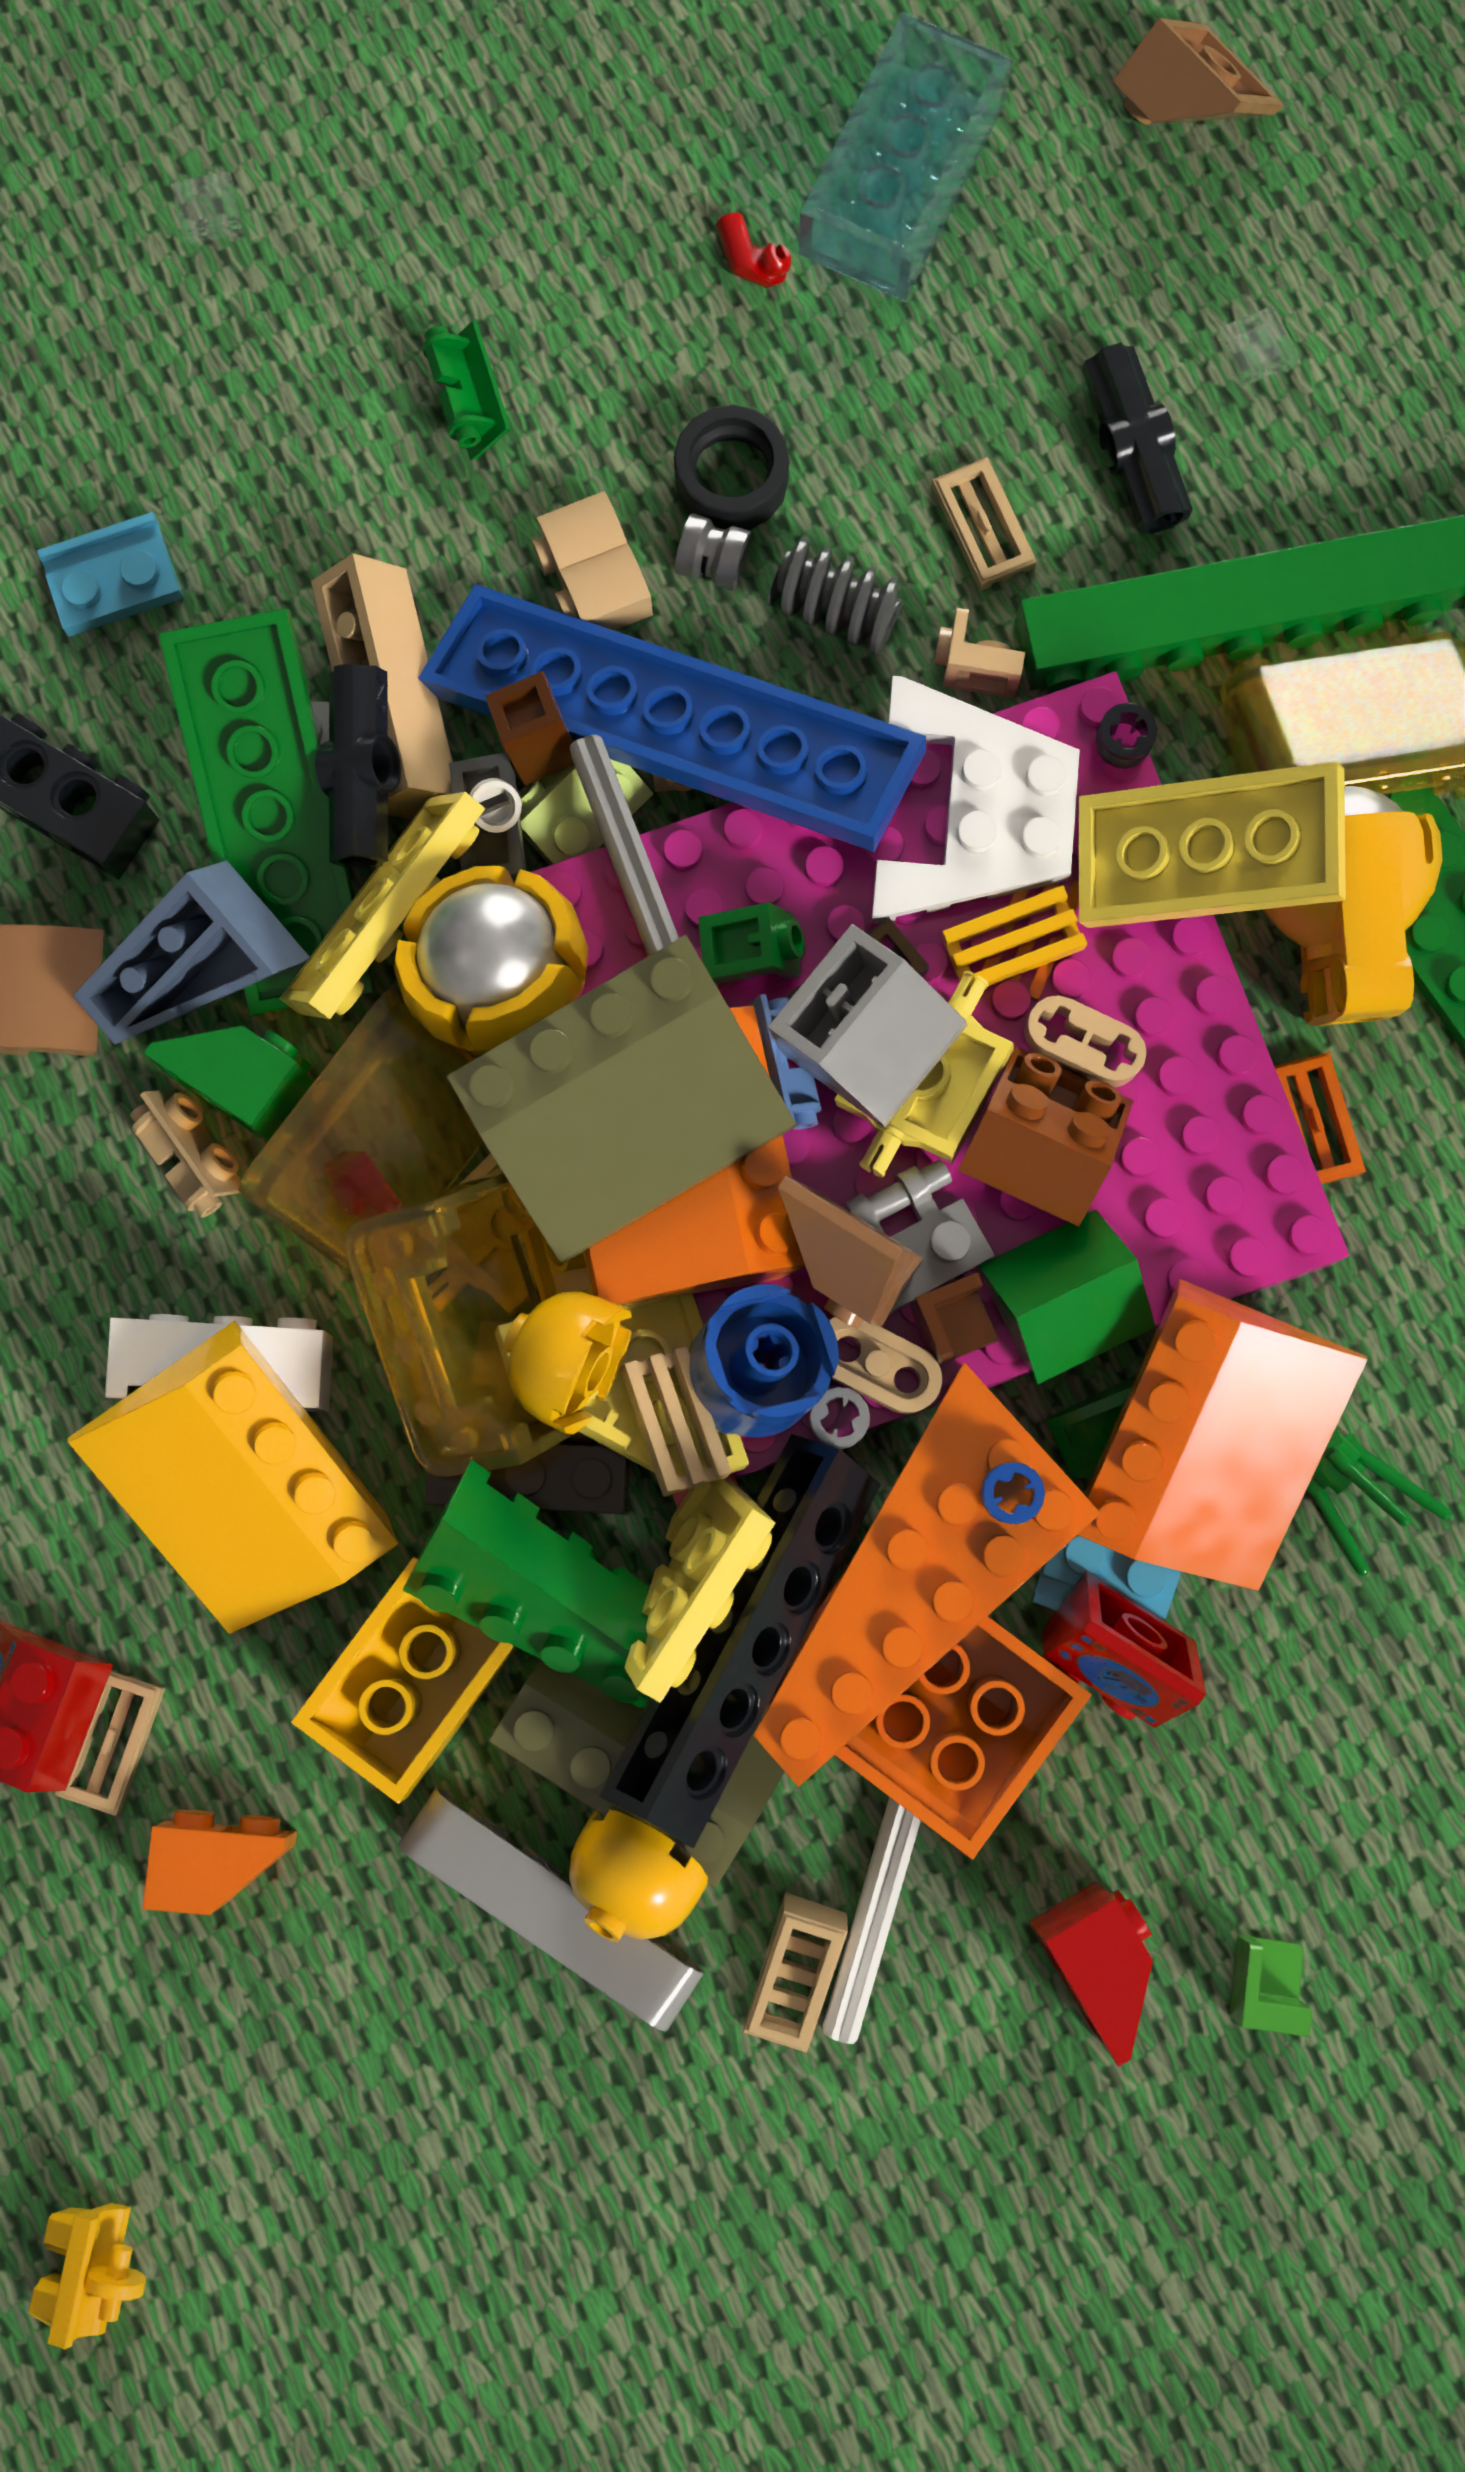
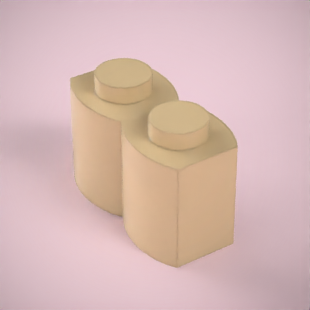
[531,491,653,631]

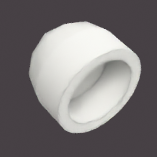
[470,778,522,833]

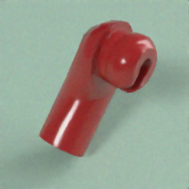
[716,212,792,288]

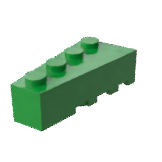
[402,1459,651,1710]

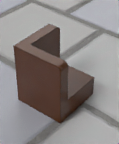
[485,671,574,786]
[910,1273,999,1366]

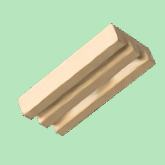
[931,457,1037,591]
[620,1346,731,1497]
[54,1669,165,1816]

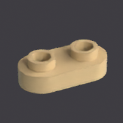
[829,1317,942,1414]

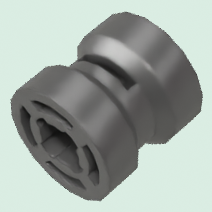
[675,513,751,591]

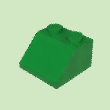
[143,1025,319,1149]

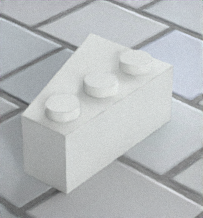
[105,1314,333,1412]

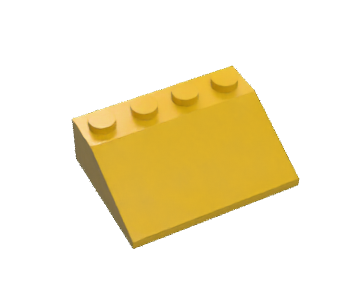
[68,1321,398,1634]

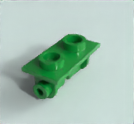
[422,320,511,461]

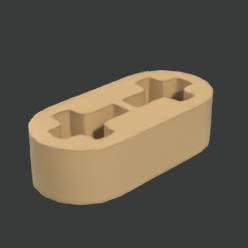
[1024,995,1147,1087]

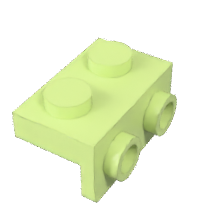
[517,759,654,866]

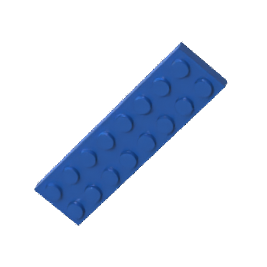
[418,584,926,852]

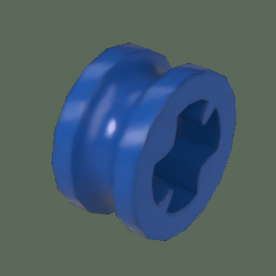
[980,1462,1045,1524]

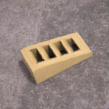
[743,1893,848,2053]

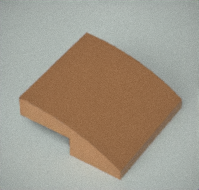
[0,924,104,1056]

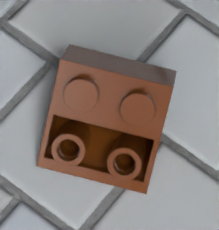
[958,1046,1134,1227]

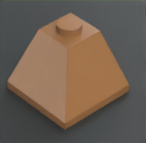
[1113,18,1284,125]
[778,1176,924,1329]

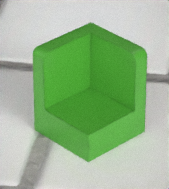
[1229,1934,1312,2037]

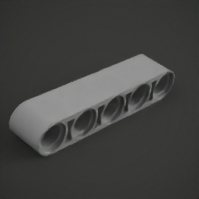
[398,1787,704,2032]

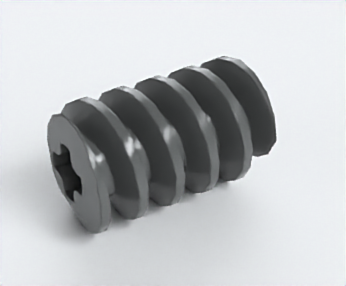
[766,535,904,657]

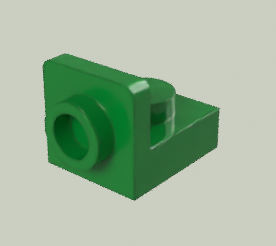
[698,902,805,985]

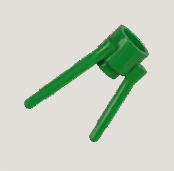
[1306,1432,1452,1576]

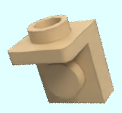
[934,608,1025,698]

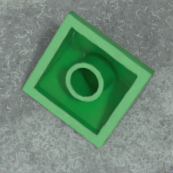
[977,1209,1156,1385]

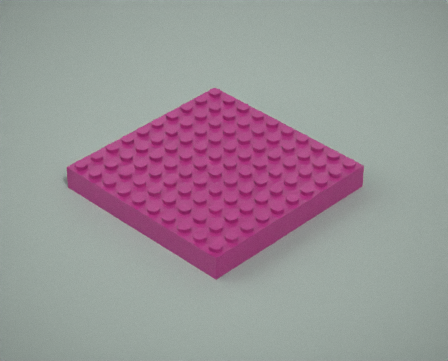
[531,671,1350,1479]

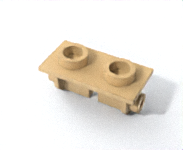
[130,1089,247,1218]

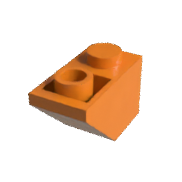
[142,1810,297,1915]

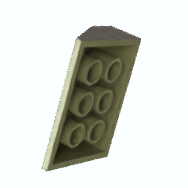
[447,935,797,1264]
[489,1660,784,1889]

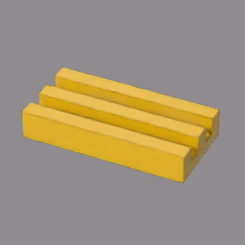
[941,885,1087,986]

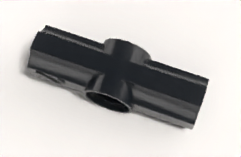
[1082,342,1193,534]
[315,663,401,868]

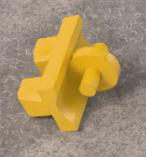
[28,2203,146,2350]

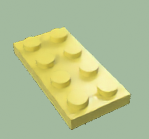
[1079,761,1346,928]
[279,792,485,1019]

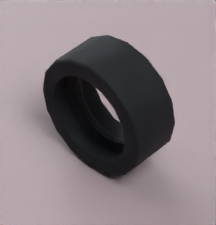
[674,404,789,530]

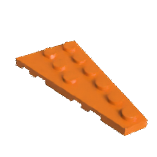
[753,1362,1101,1787]

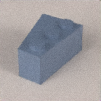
[73,860,311,1045]

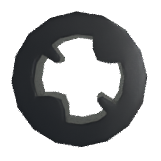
[1095,703,1157,769]

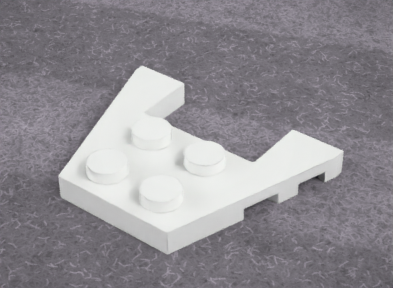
[871,676,1080,924]

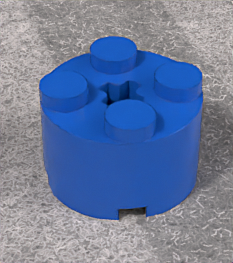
[689,1284,839,1438]

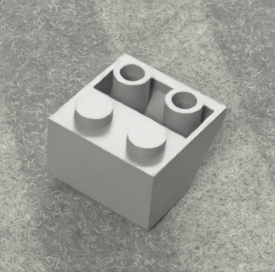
[768,924,967,1128]

